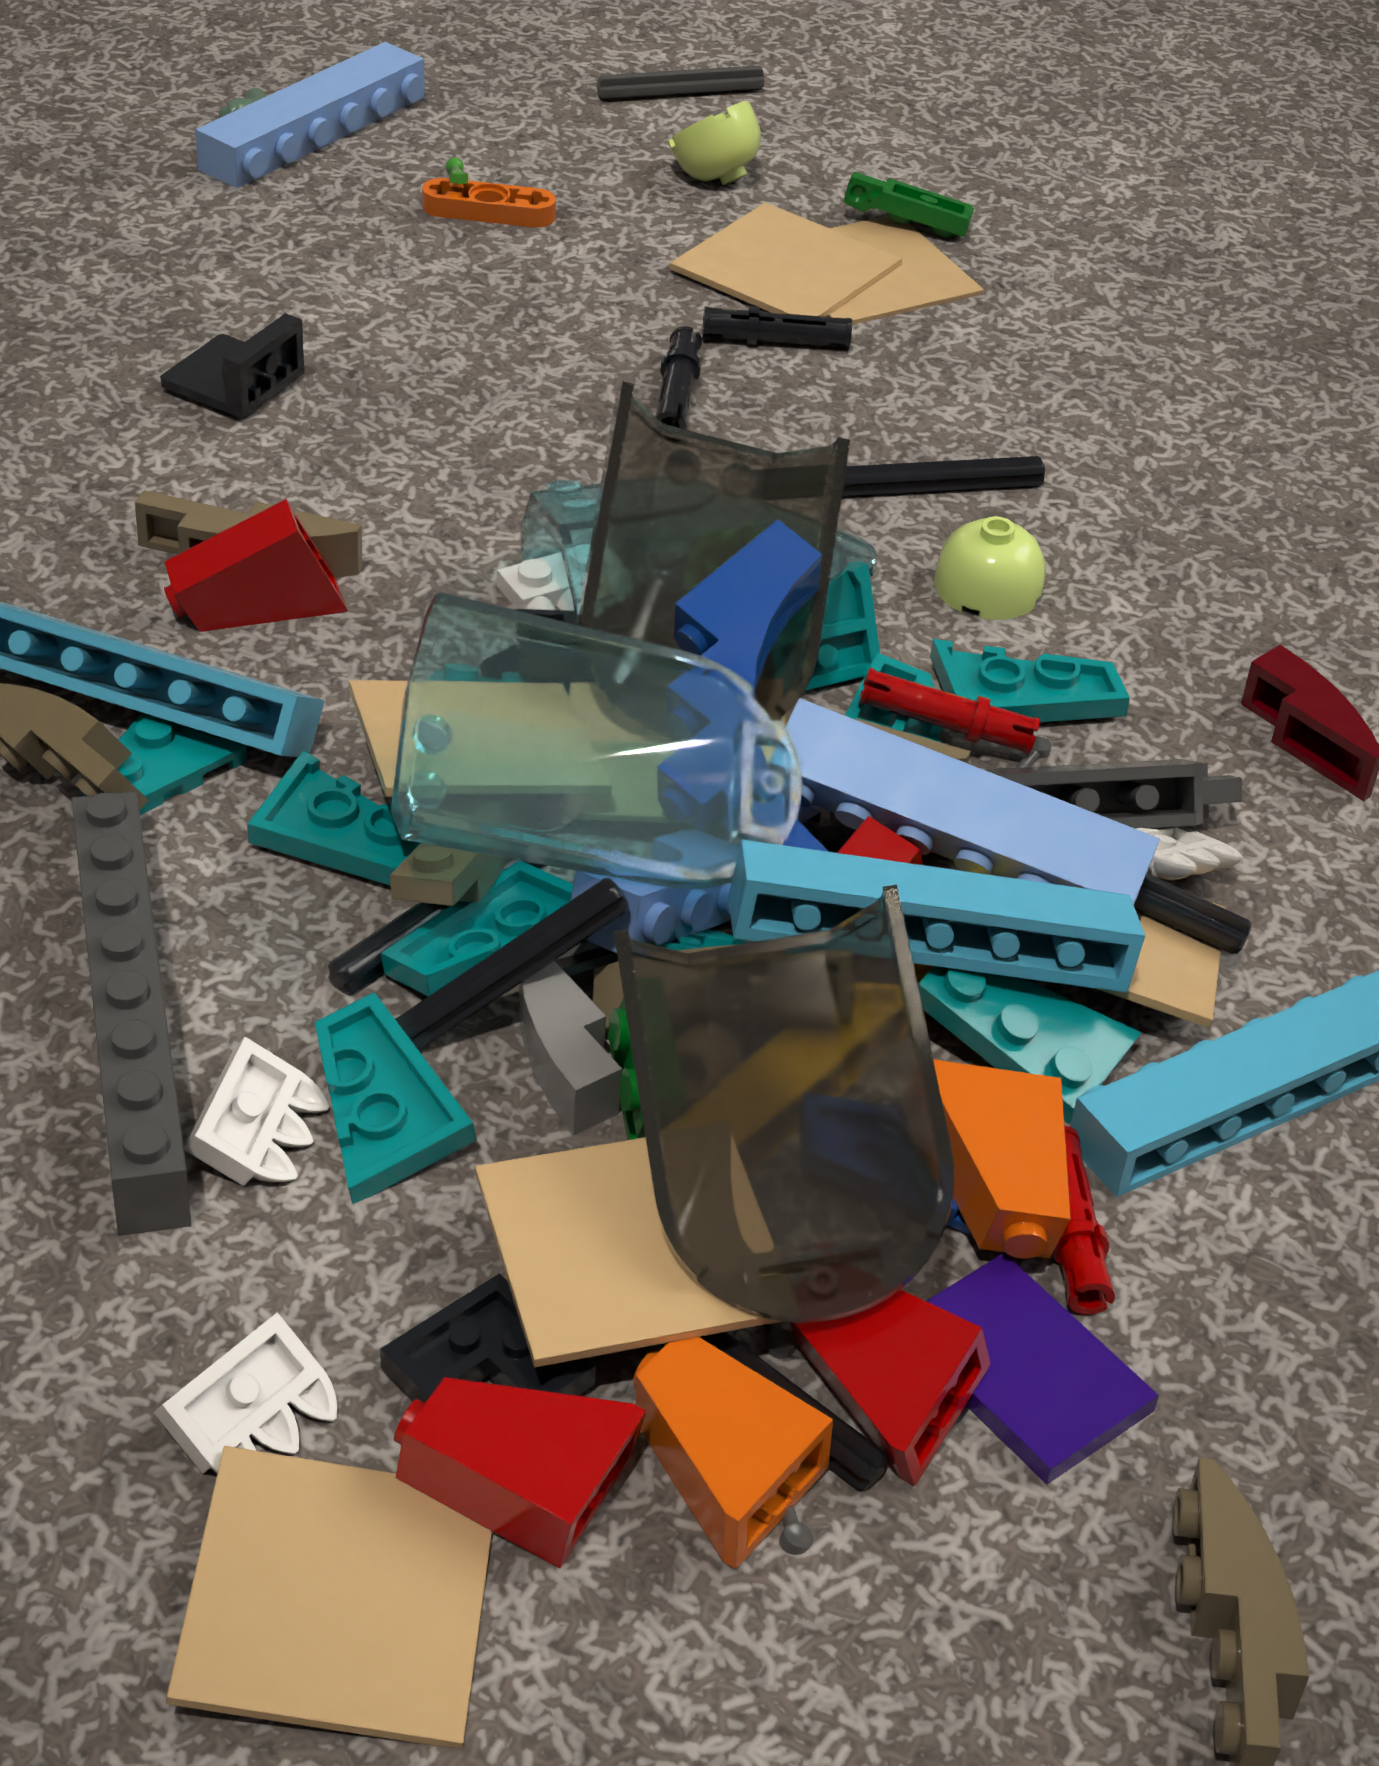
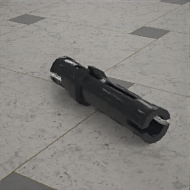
[702,306,852,350]
[653,326,702,438]

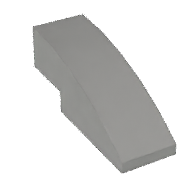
[518,961,622,1136]

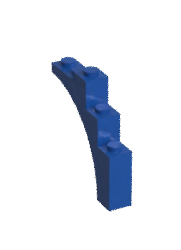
[657,519,828,852]

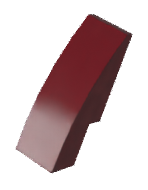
[1241,644,1379,802]

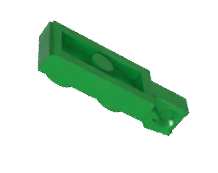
[843,172,974,238]

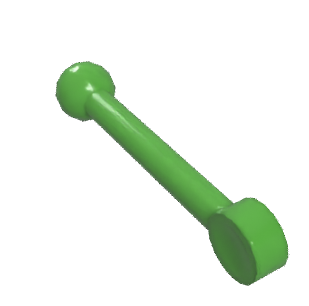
[446,157,468,184]

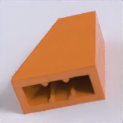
[907,1058,1071,1259]
[633,1337,833,1570]

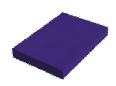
[927,1253,1159,1485]

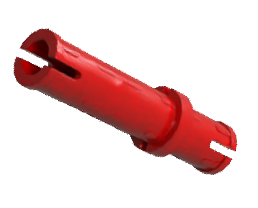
[858,667,1040,755]
[1052,1125,1115,1315]

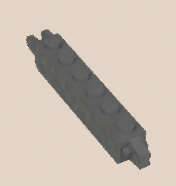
[800,759,1242,845]

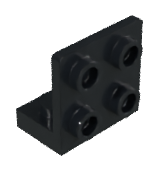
[160,313,304,419]

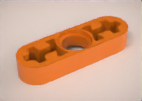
[422,178,556,228]

